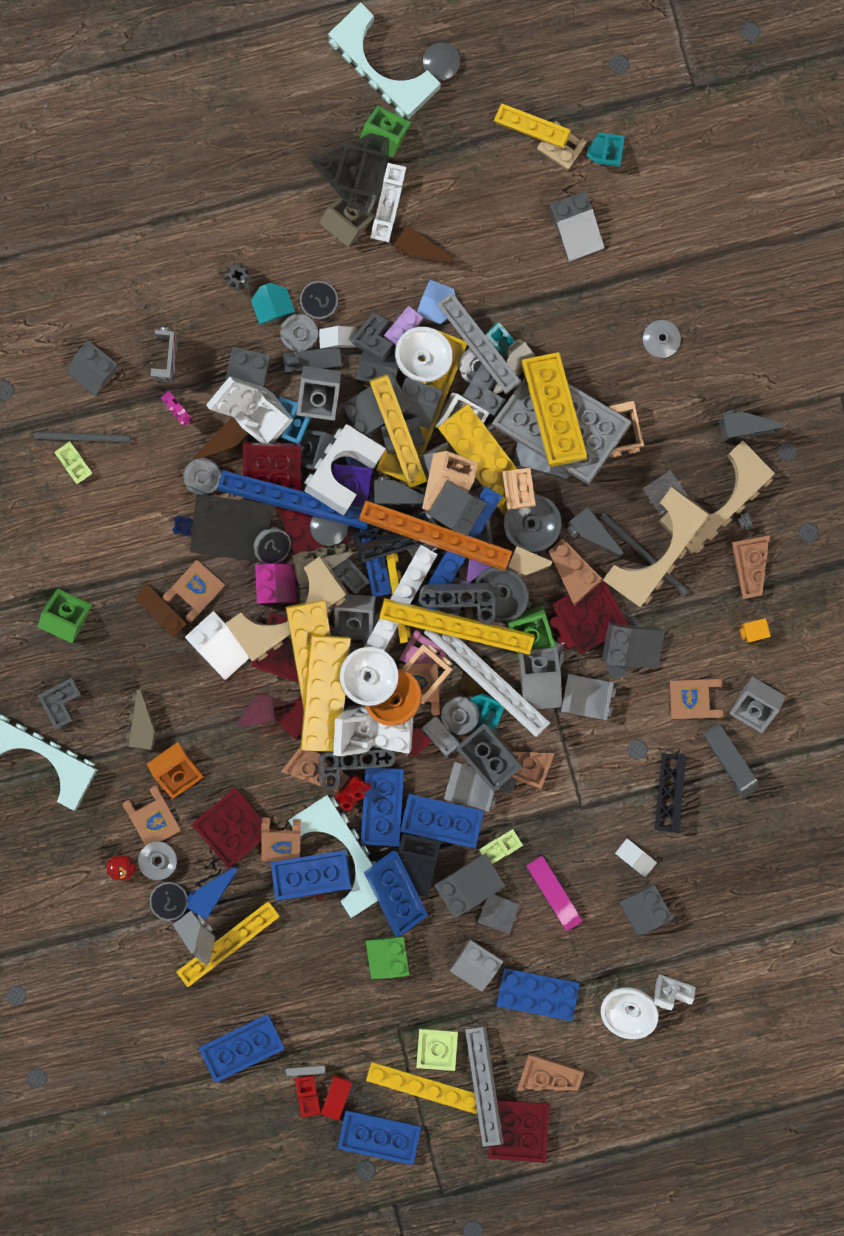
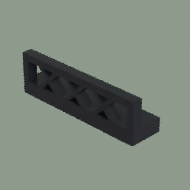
[353,513,430,563]
[654,753,686,833]

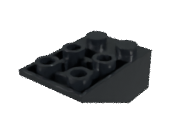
[398,833,441,898]

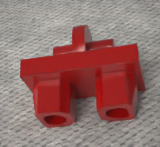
[335,775,371,811]

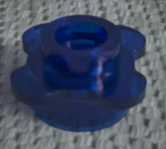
[173,516,193,536]

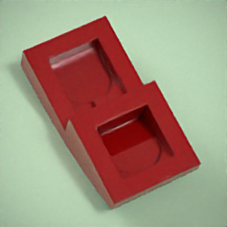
[295,1075,321,1118]
[321,1075,353,1121]

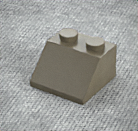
[319,192,376,247]

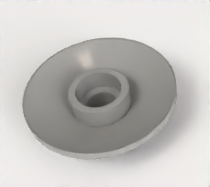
[643,320,681,358]
[138,841,177,880]

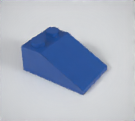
[186,865,239,919]

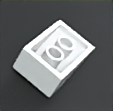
[185,611,249,680]

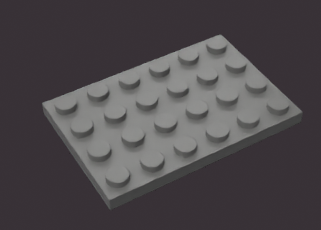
[492,378,631,485]

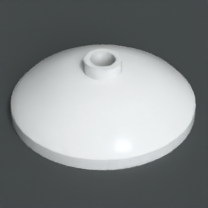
[395,327,452,382]
[340,647,398,706]
[601,988,659,1039]

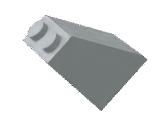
[296,366,341,421]
[519,647,562,709]

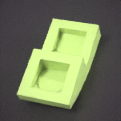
[54,441,92,484]
[478,829,523,864]

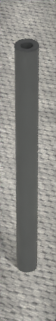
[34,431,131,443]

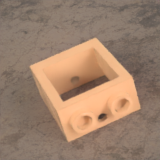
[608,401,644,458]
[401,644,454,705]

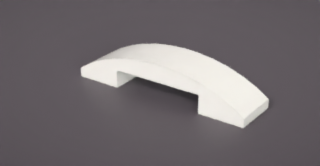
[370,163,406,242]

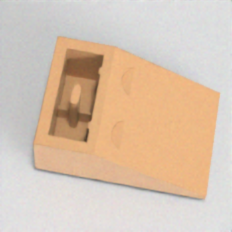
[422,451,478,511]

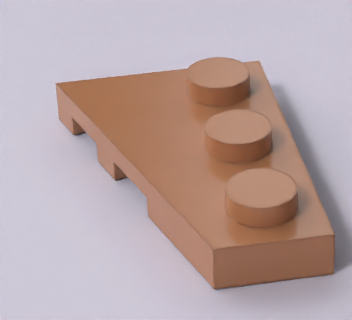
[732,535,770,599]

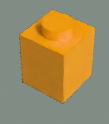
[739,618,771,643]

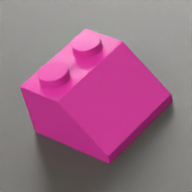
[255,564,297,604]

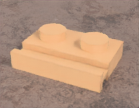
[502,468,535,510]

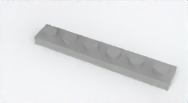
[437,292,521,394]
[465,1027,503,1147]

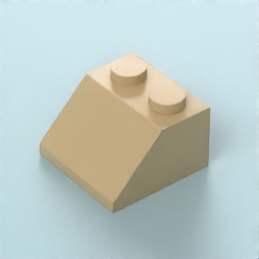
[507,546,552,577]

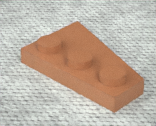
[549,538,602,606]
[281,746,350,792]
[511,751,555,789]
[517,1053,584,1091]

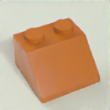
[147,742,203,799]

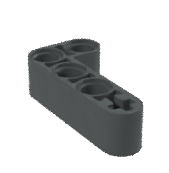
[419,583,496,624]
[702,723,759,799]
[318,749,396,790]

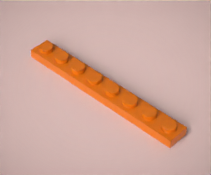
[359,501,512,571]

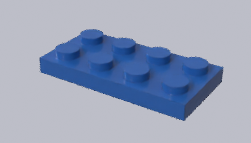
[361,768,404,846]
[401,794,484,848]
[271,850,352,901]
[364,851,428,937]
[496,968,580,1021]
[199,1013,285,1083]
[338,1110,421,1165]

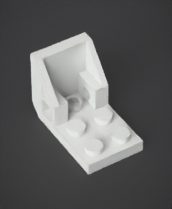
[207,376,293,443]
[333,706,413,756]

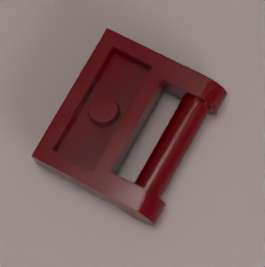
[549,616,575,650]

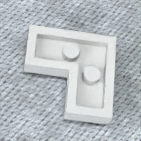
[653,974,696,1010]

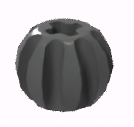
[224,263,252,291]

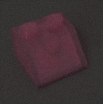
[236,694,277,727]

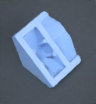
[417,280,456,324]

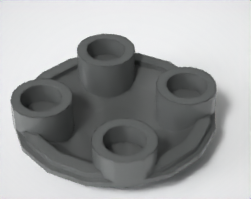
[423,42,460,81]
[310,516,348,546]

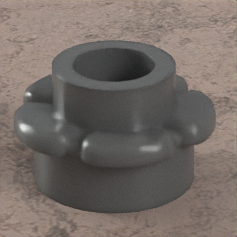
[738,512,753,530]

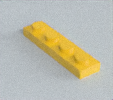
[494,103,571,149]

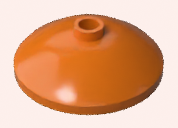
[365,669,422,726]

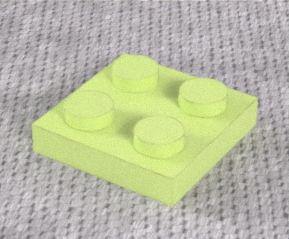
[416,1028,458,1071]

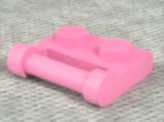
[399,630,446,667]

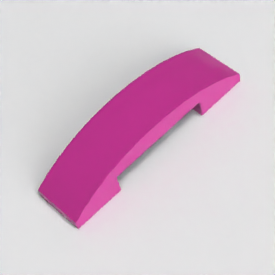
[526,856,582,931]

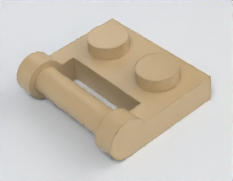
[537,121,587,171]

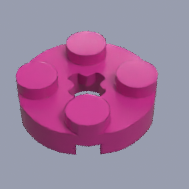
[161,390,193,427]

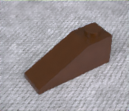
[394,225,454,265]
[194,417,251,459]
[134,584,188,638]

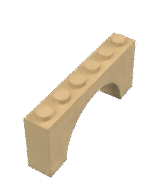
[658,441,775,554]
[603,486,710,607]
[226,556,348,661]

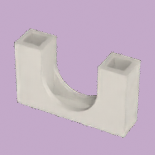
[304,424,385,516]

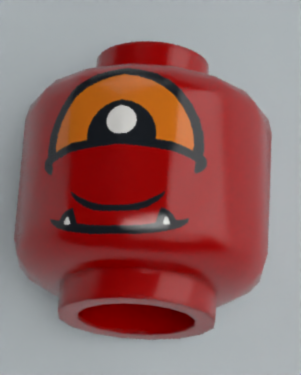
[106,855,136,881]

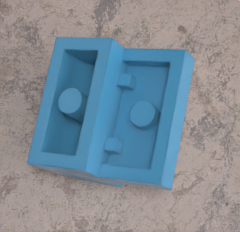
[279,397,311,444]

